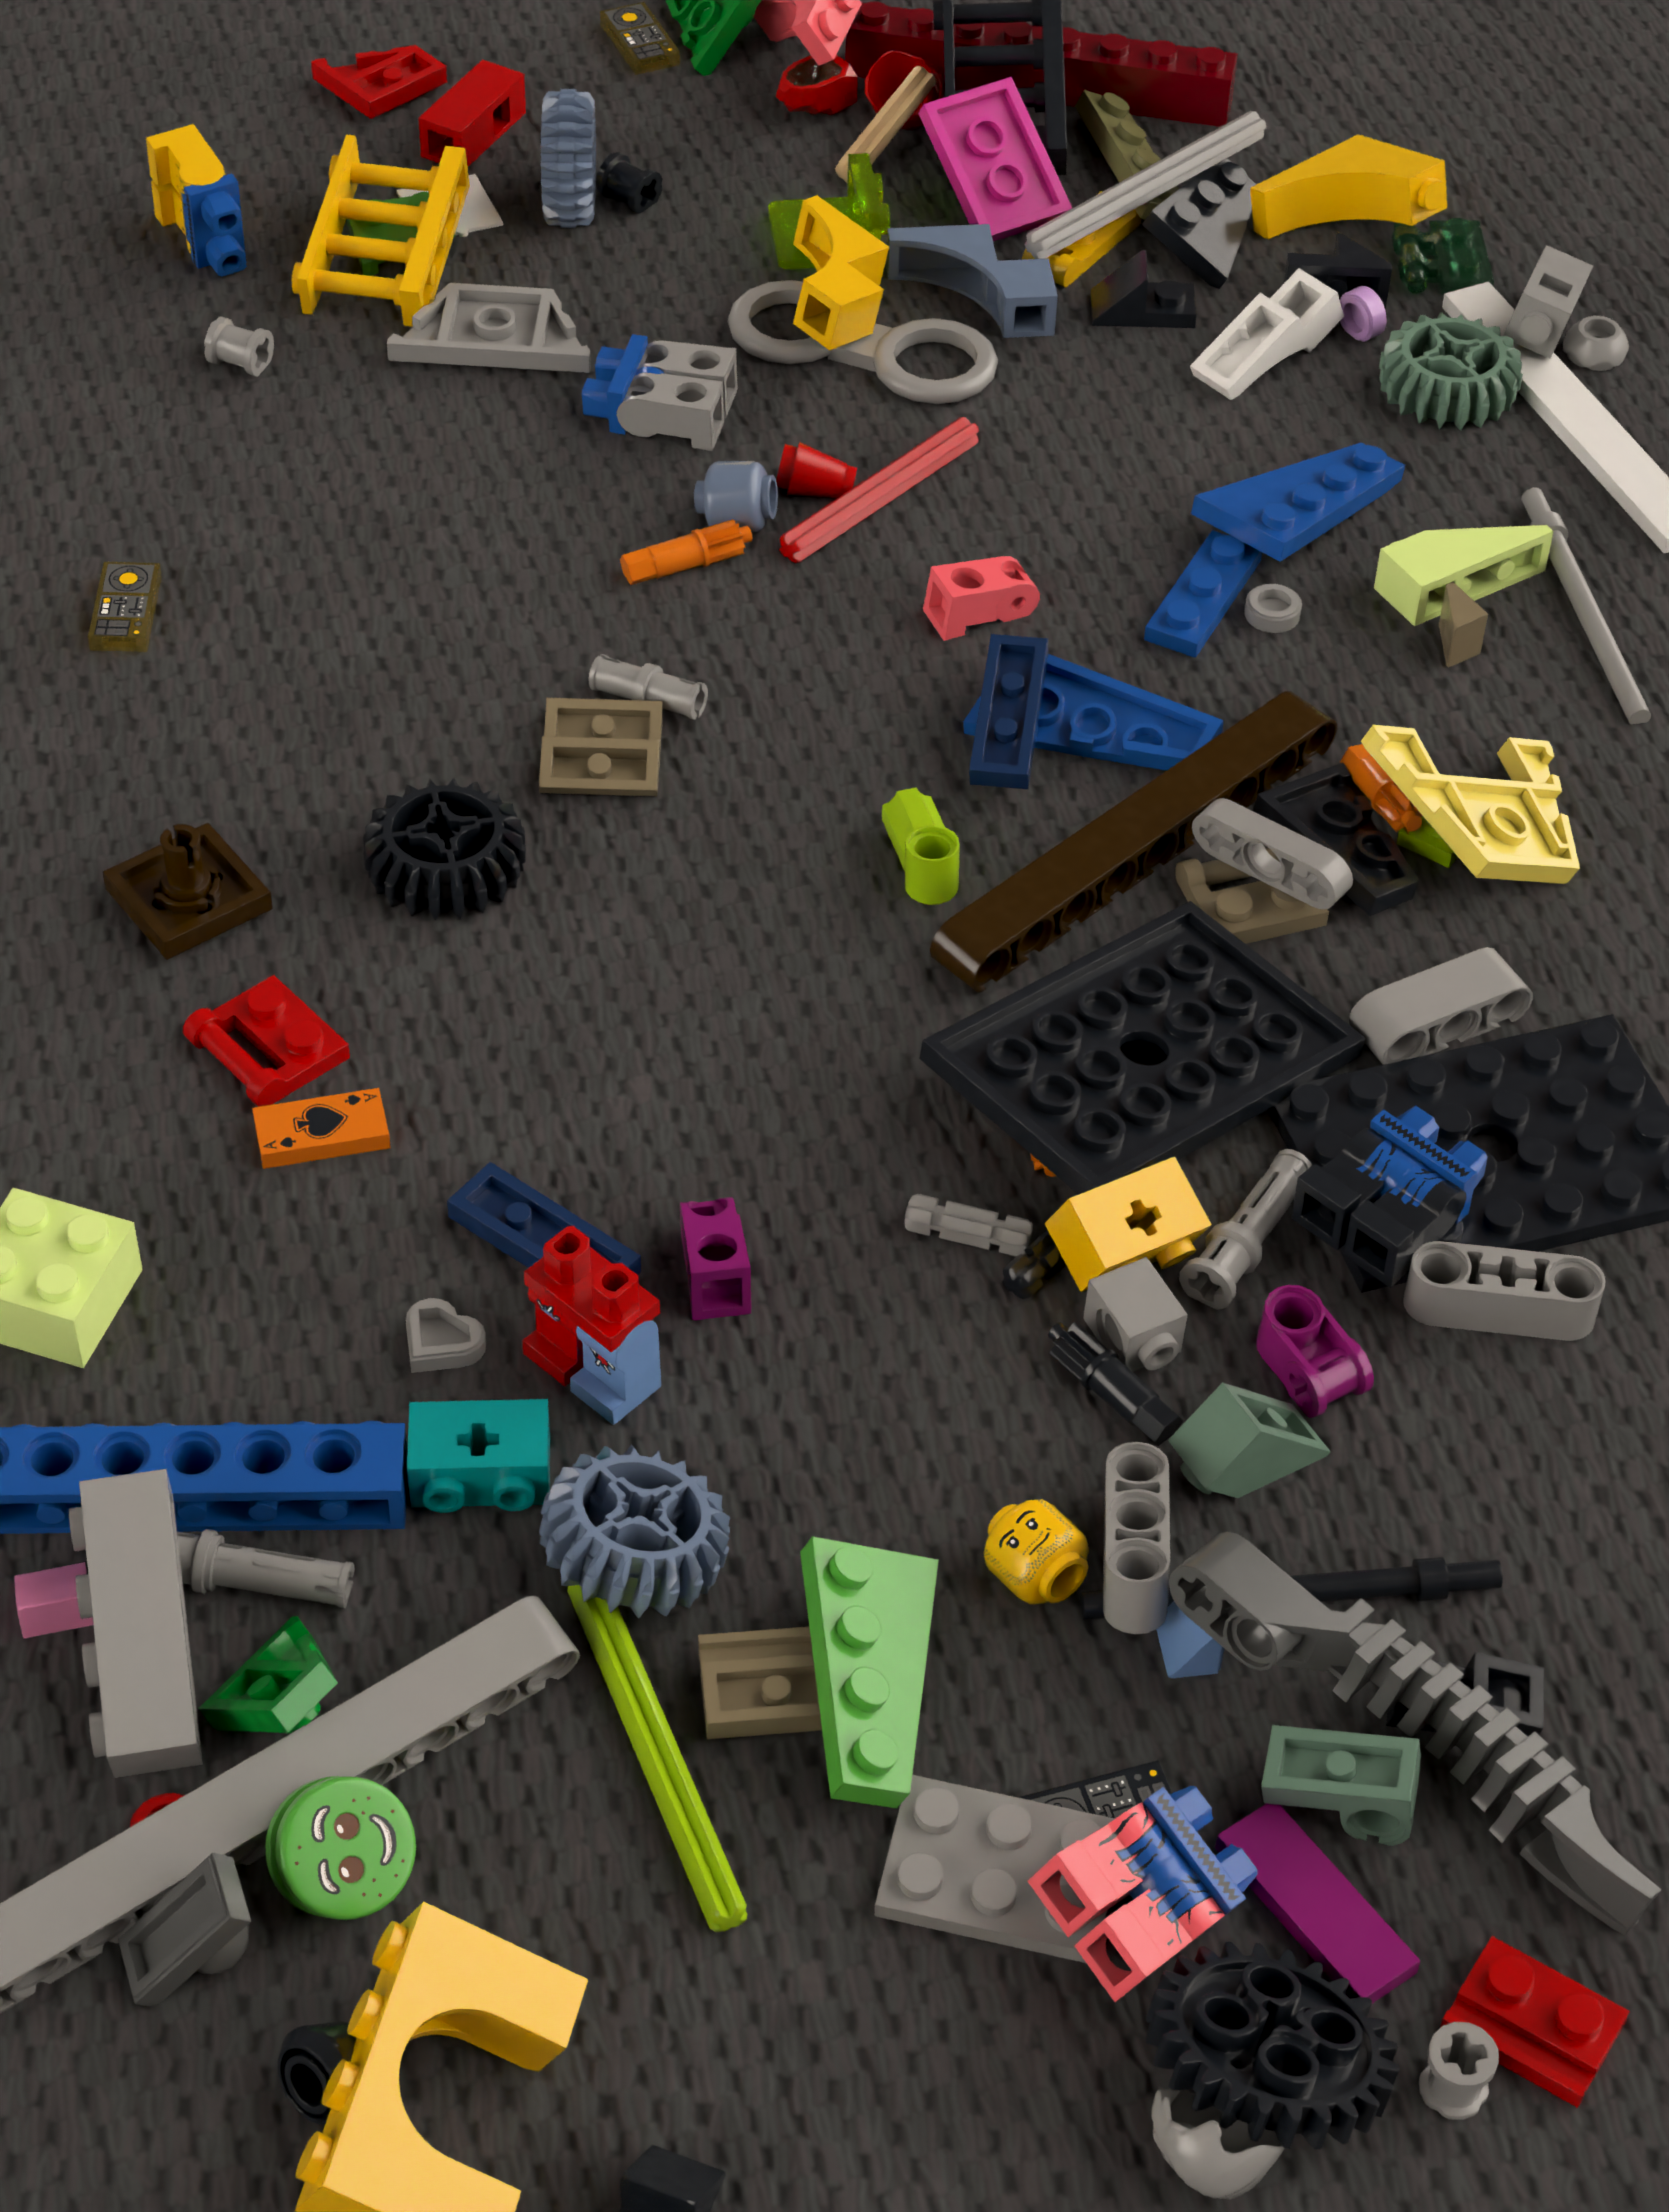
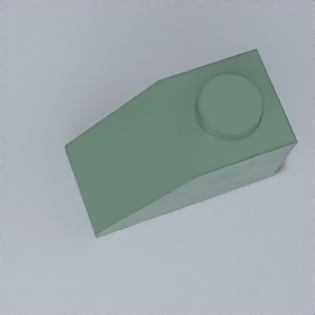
[1168,1382,1331,1498]

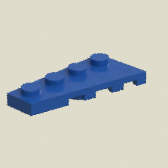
[1191,443,1405,562]
[963,654,1223,771]

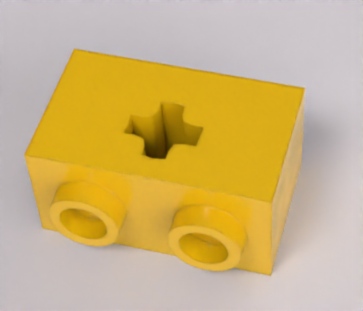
[1044,1157,1212,1292]

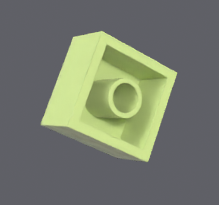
[0,1188,142,1368]

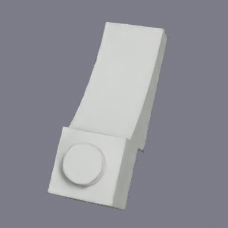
[1190,269,1344,400]

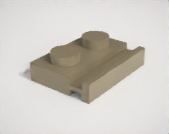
[698,1627,822,1739]

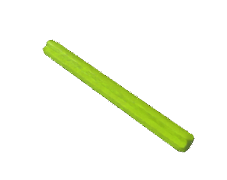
[567,1585,747,1932]

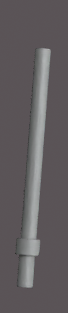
[1521,488,1651,724]

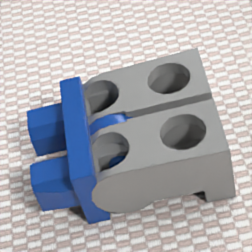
[582,334,738,451]

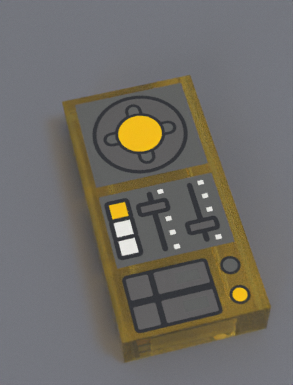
[600,2,680,75]
[88,562,162,652]

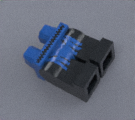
[1292,1106,1488,1288]

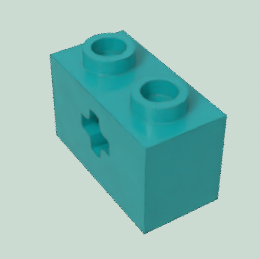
[407,1399,550,1513]

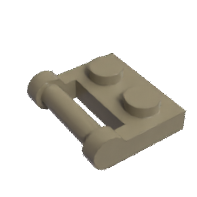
[1175,848,1329,944]

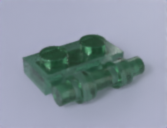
[1391,218,1494,295]

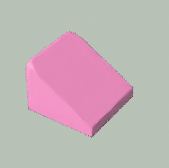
[14,1562,93,1639]

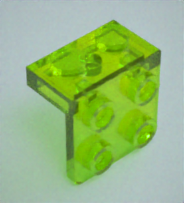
[768,153,890,269]

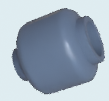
[694,461,778,533]

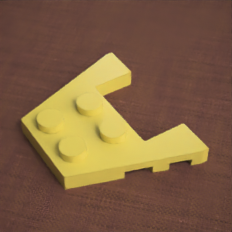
[1361,725,1580,884]

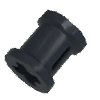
[596,152,663,214]

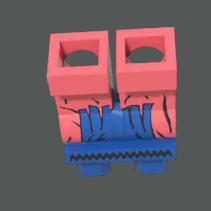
[1027,1786,1258,2003]

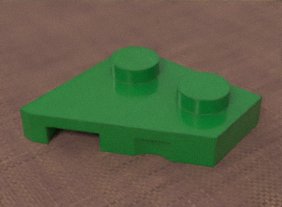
[198,1616,338,1733]

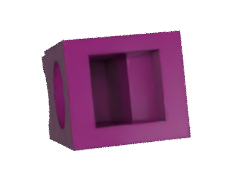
[679,1197,751,1321]

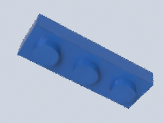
[1144,530,1262,658]

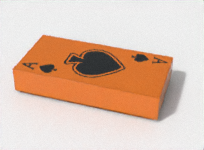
[252,1088,391,1169]

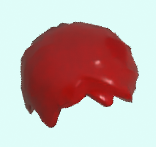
[864,51,945,130]

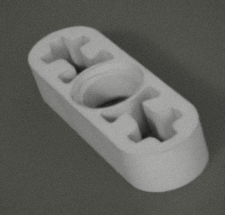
[1192,798,1353,909]

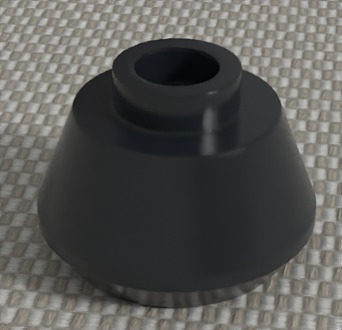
[278,2021,356,2125]

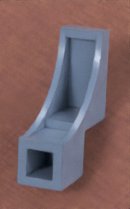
[886,224,1058,338]

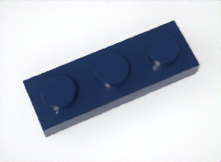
[969,634,1048,789]
[447,1162,641,1275]

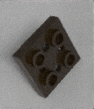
[102,823,273,960]

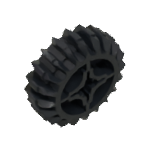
[363,778,526,921]

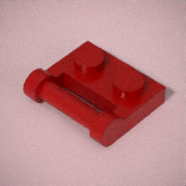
[183,975,350,1107]

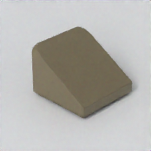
[1439,582,1488,668]

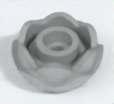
[1563,316,1629,371]

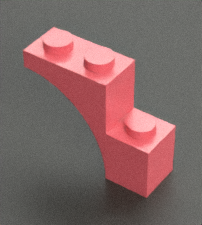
[754,0,862,66]

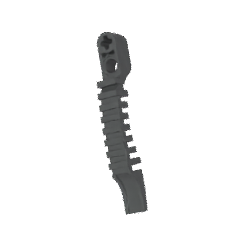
[1169,1532,1662,1935]

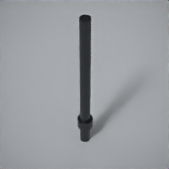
[1080,1557,1503,1620]

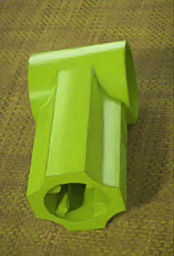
[882,787,960,905]

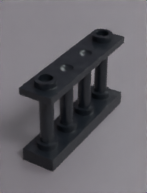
[933,0,1067,175]

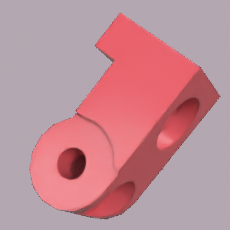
[923,556,1040,641]

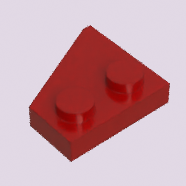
[311,45,447,119]

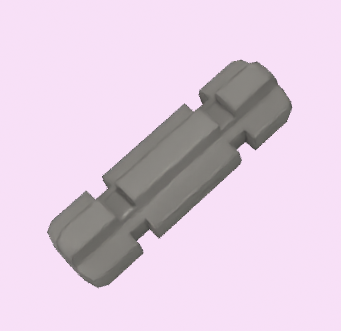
[905,1194,1033,1257]

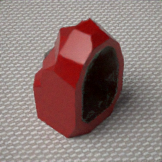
[776,54,858,116]

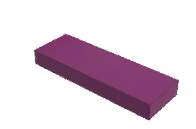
[1215,1803,1421,2004]

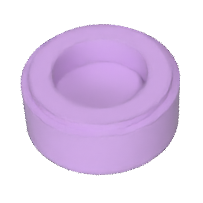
[1340,286,1387,342]

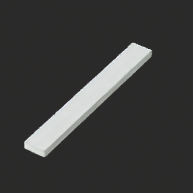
[1442,282,1669,553]

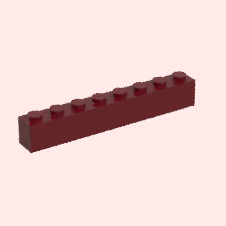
[845,1,1238,127]

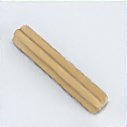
[835,66,936,184]

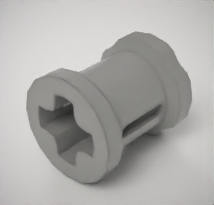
[204,316,274,377]
[1419,2022,1499,2120]

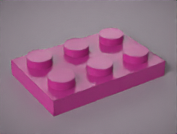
[918,77,1072,241]

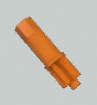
[620,519,753,585]
[1340,744,1423,835]

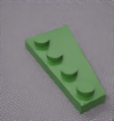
[800,1536,939,1809]

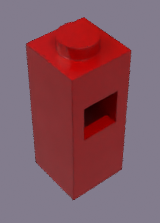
[418,59,526,167]

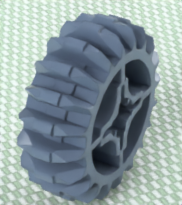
[541,89,596,228]
[539,1444,730,1619]

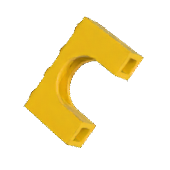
[295,1902,588,2212]

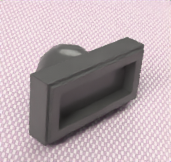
[118,1853,251,2007]

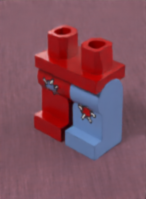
[522,1226,661,1425]

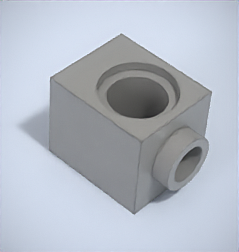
[1083,1257,1188,1372]

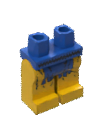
[146,124,247,276]

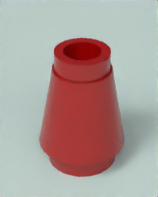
[776,442,858,498]

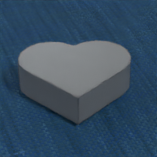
[406,1298,486,1373]

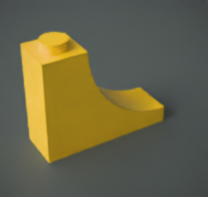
[1250,135,1447,239]

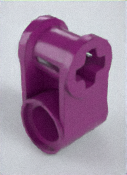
[1256,1285,1374,1418]

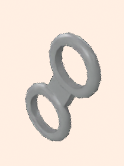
[728,280,998,404]

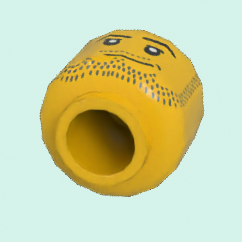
[984,1499,1089,1604]

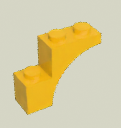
[793,195,889,351]

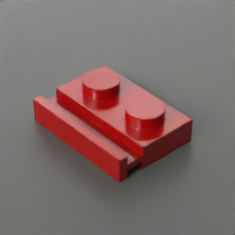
[1440,1936,1630,2108]

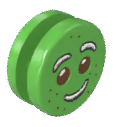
[265,1776,416,1920]

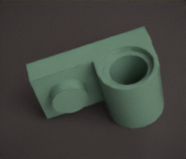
[1261,1725,1421,1846]

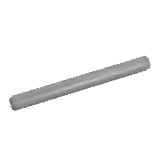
[1025,111,1267,259]

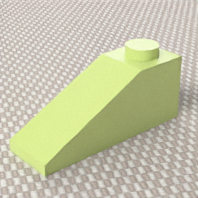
[1374,525,1554,626]

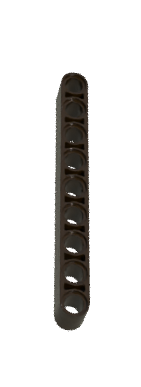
[930,691,1337,993]

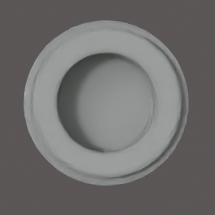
[1244,584,1302,633]

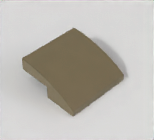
[539,698,663,796]

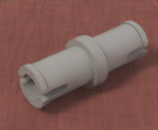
[589,654,708,720]

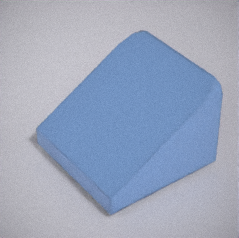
[1156,1601,1224,1678]

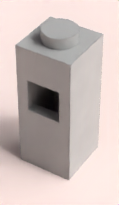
[1503,245,1593,358]

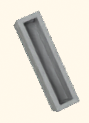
[69,1469,203,1778]

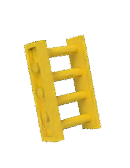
[292,135,470,327]

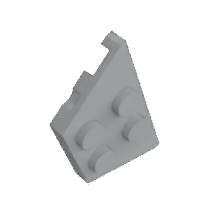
[387,283,591,373]

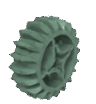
[1379,312,1523,431]

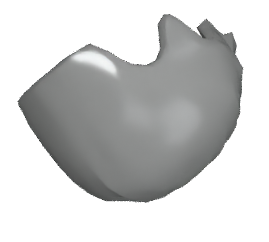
[1151,2087,1285,2199]

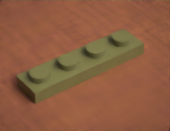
[1075,90,1179,220]

